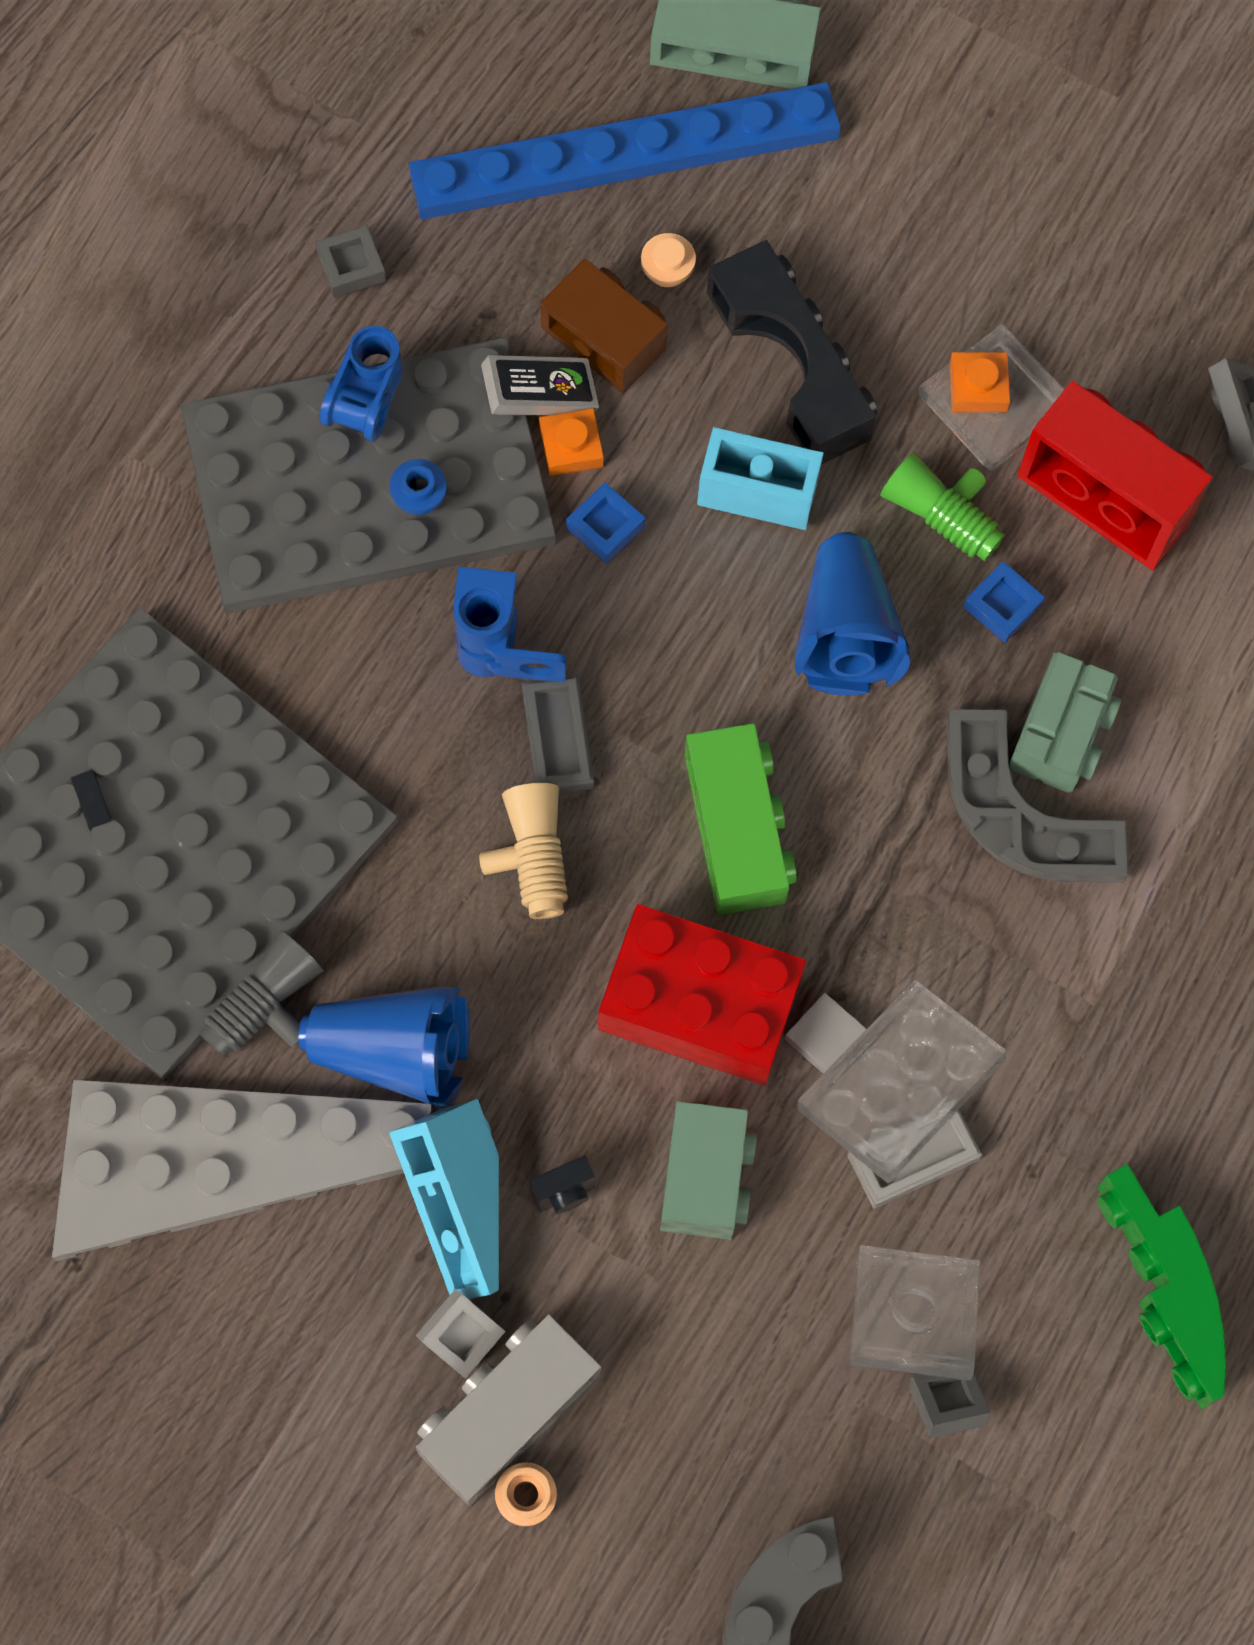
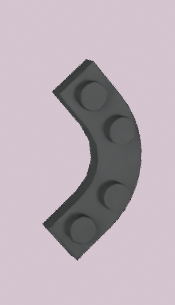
[947,709,1128,883]

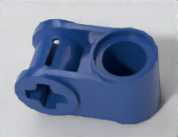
[320,325,403,442]

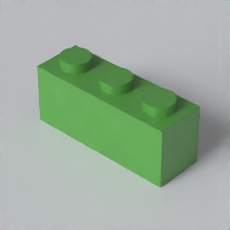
[684,723,797,916]

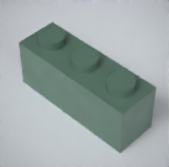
[650,0,821,89]

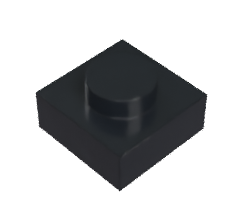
[70,769,112,832]
[530,1155,595,1214]

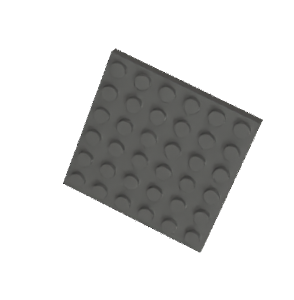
[0,608,399,1082]

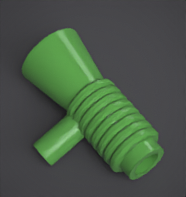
[880,452,1005,562]

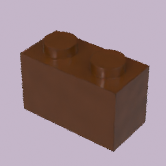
[540,258,668,393]

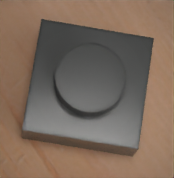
[315,225,386,298]
[908,1361,991,1439]

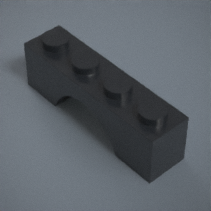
[706,239,878,465]

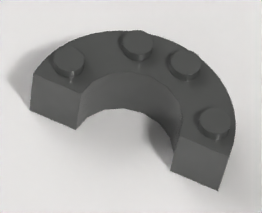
[722,1517,843,1645]

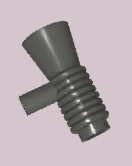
[199,931,324,1058]

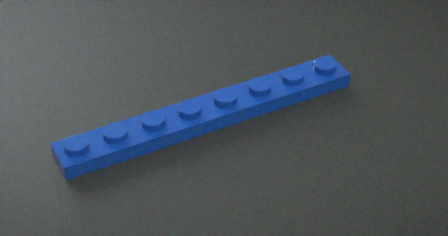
[408,82,841,220]

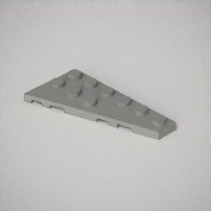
[52,1080,432,1262]

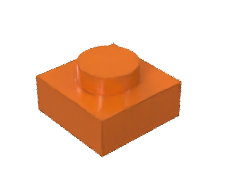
[949,352,1010,413]
[539,408,604,476]

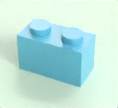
[697,427,823,530]

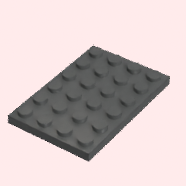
[180,337,556,614]

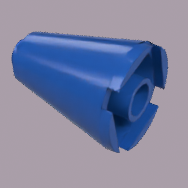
[794,532,910,695]
[298,986,470,1107]

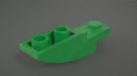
[1097,1164,1226,1410]

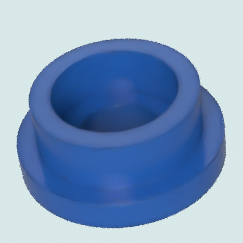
[390,459,447,515]

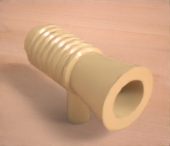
[479,783,568,919]

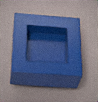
[566,482,646,564]
[963,561,1046,644]

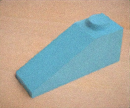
[389,1099,499,1299]

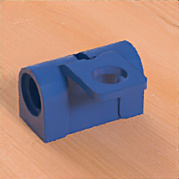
[453,567,567,682]

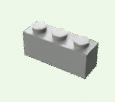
[416,1314,601,1507]

